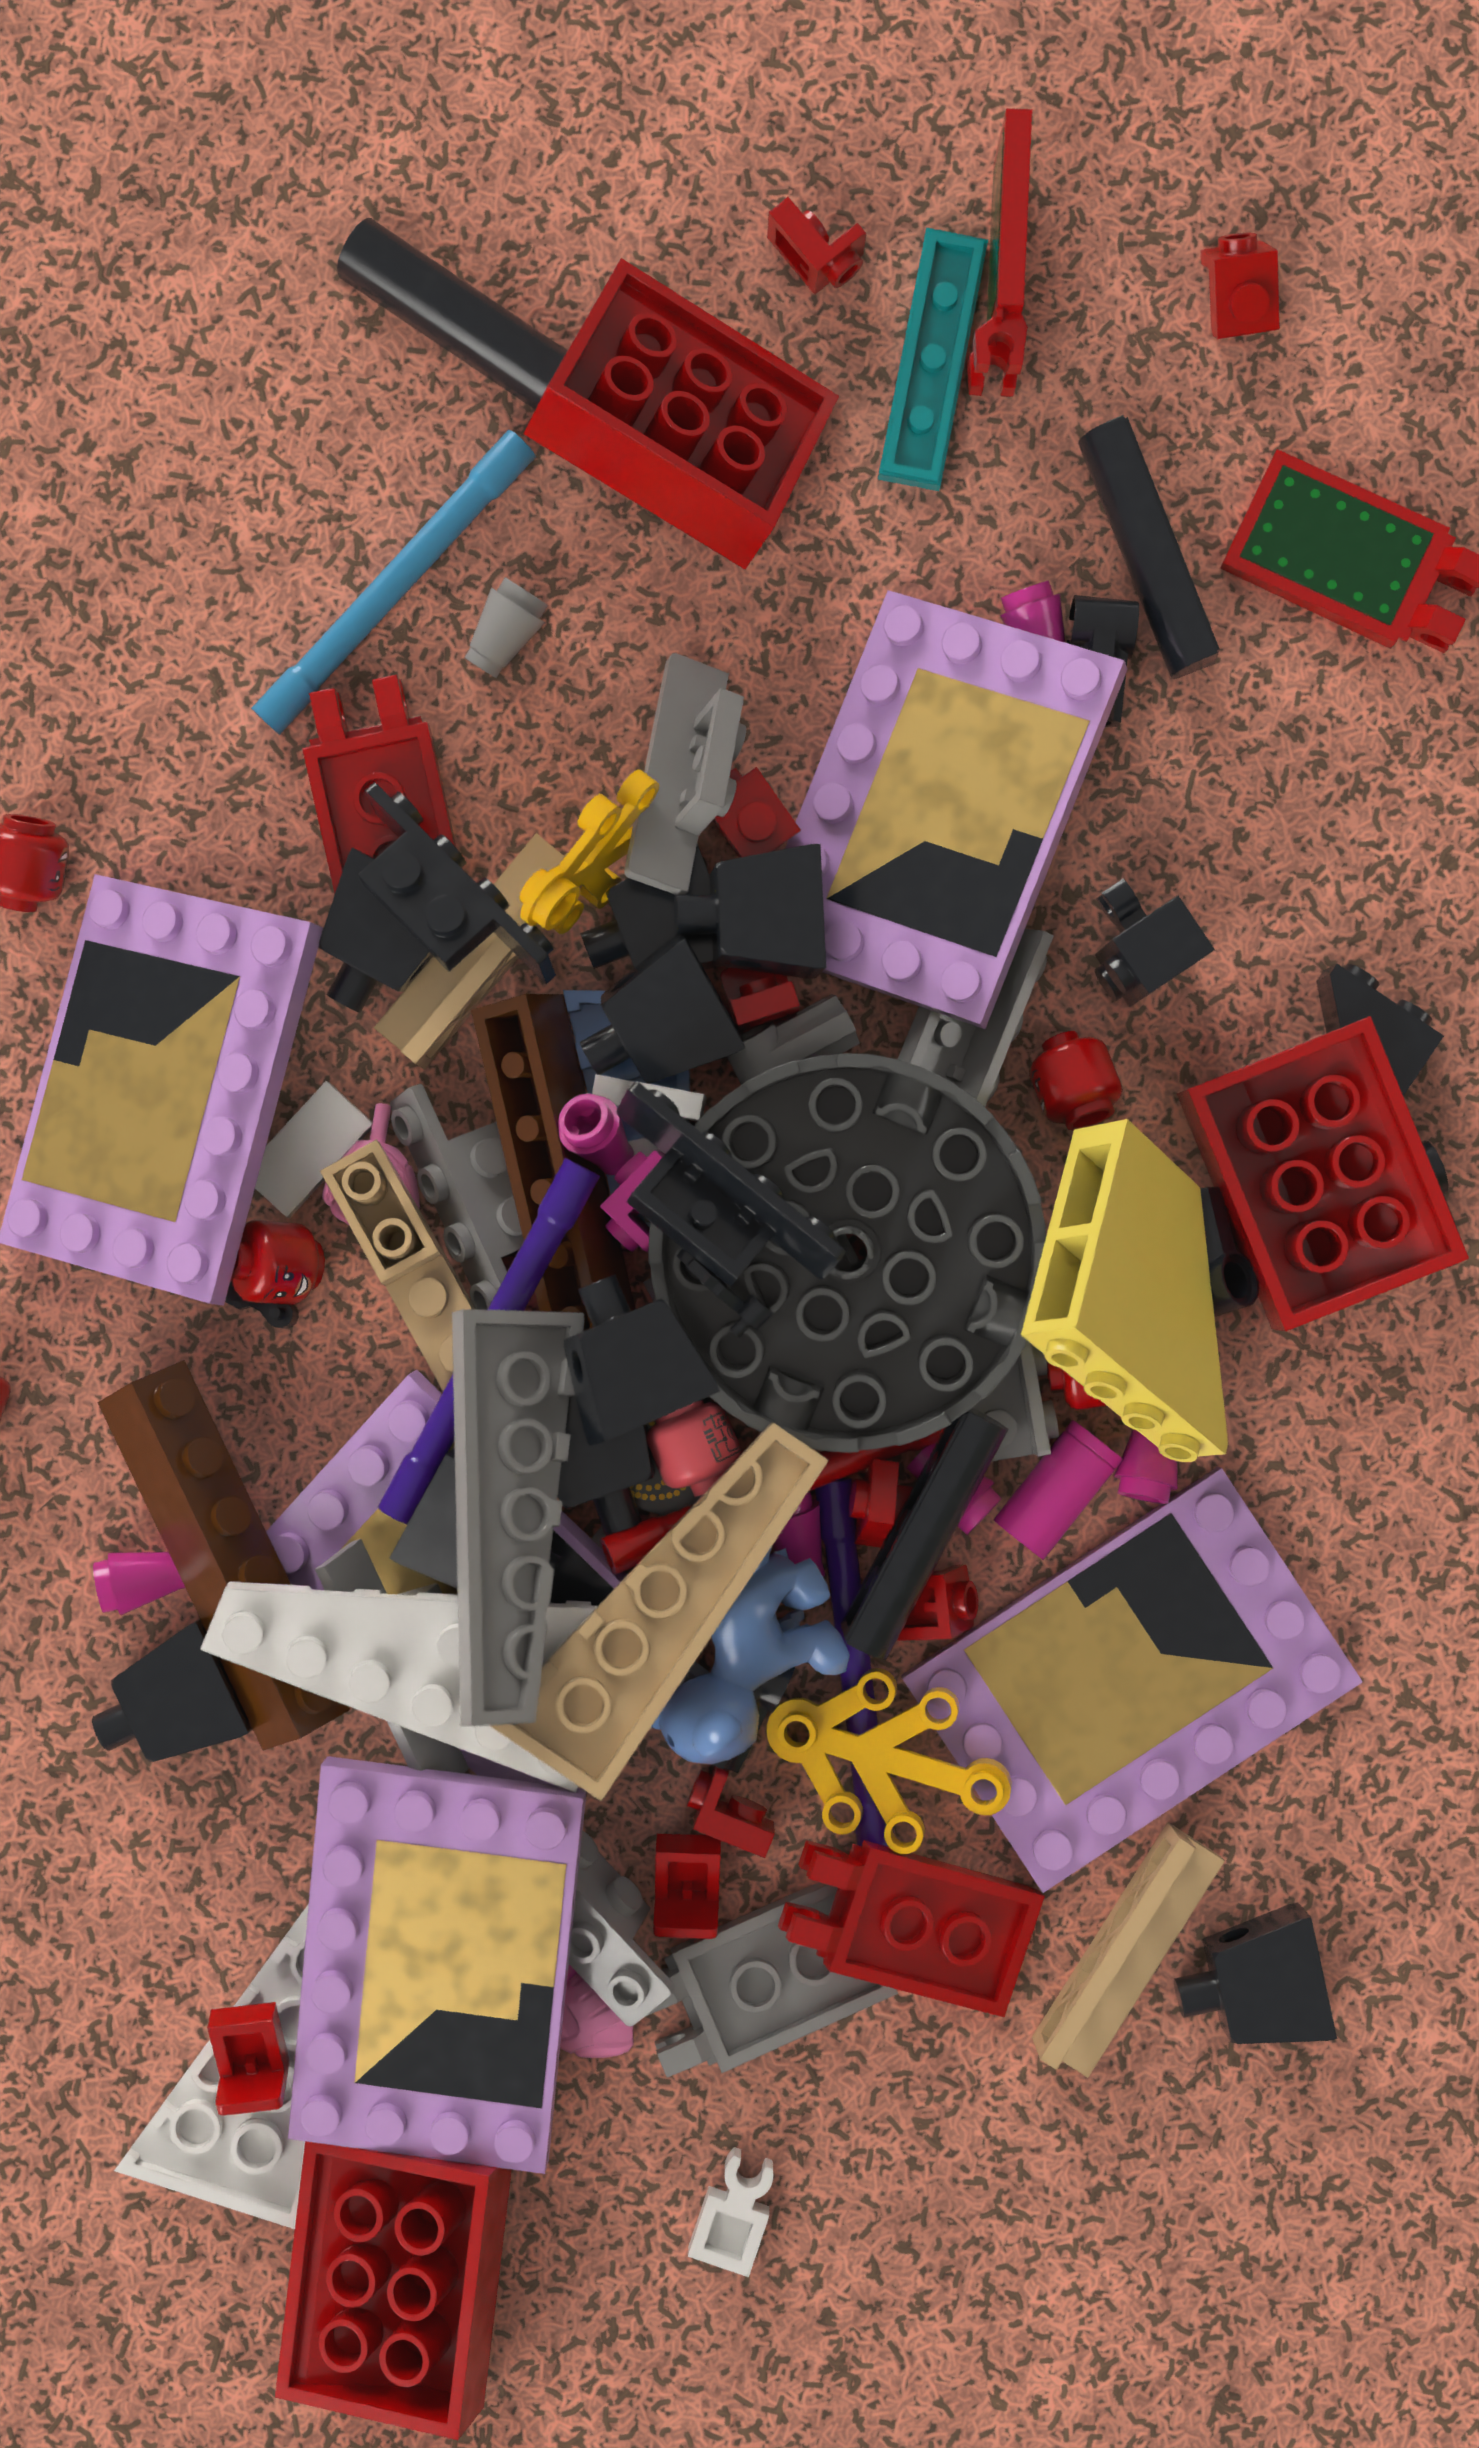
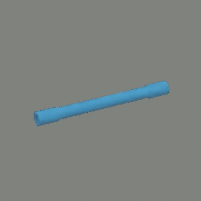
[251,429,536,735]

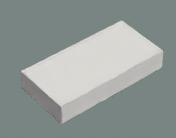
[255,1081,373,1218]

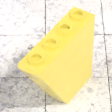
[1021,1119,1228,1462]

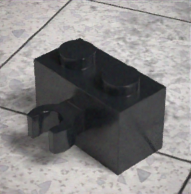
[1094,878,1215,1007]

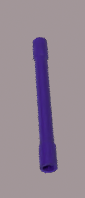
[378,1158,600,1524]
[815,1478,894,1846]

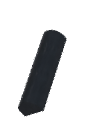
[337,218,568,410]
[1078,415,1220,679]
[840,1407,1009,1660]

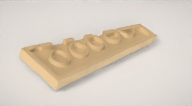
[490,1423,829,1801]

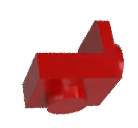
[1201,233,1280,339]
[713,767,801,858]
[849,1459,913,1548]
[653,1833,721,1939]
[207,2002,290,2116]

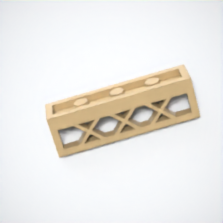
[374,833,568,1070]
[1032,1822,1225,2078]

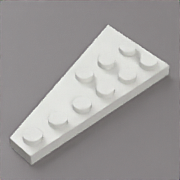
[200,1582,598,1793]
[114,1904,309,2229]

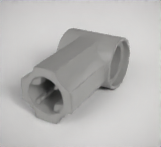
[727,994,860,1085]

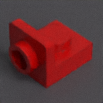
[767,196,867,295]
[720,968,800,1032]
[897,1564,979,1641]
[686,1766,775,1858]

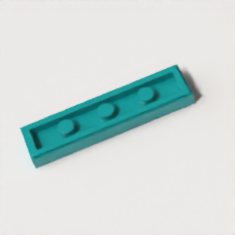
[877,227,988,491]

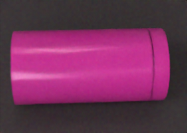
[993,1420,1123,1560]

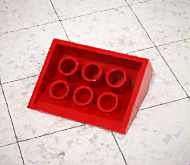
[523,258,839,570]
[1177,1016,1469,1332]
[275,2141,512,2440]

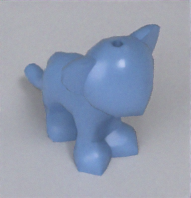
[651,1546,850,1764]

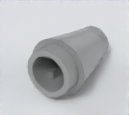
[464,577,548,678]

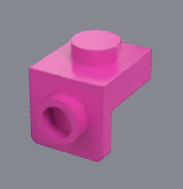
[600,1150,665,1252]

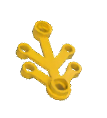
[519,769,659,935]
[767,1668,1012,1854]

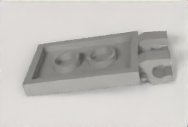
[646,1882,898,2078]

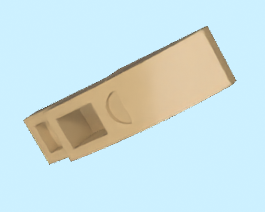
[320,1139,475,1391]

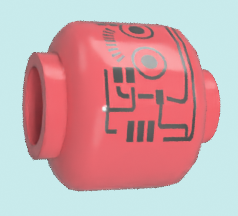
[646,1399,742,1497]

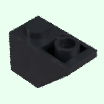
[1316,964,1444,1096]

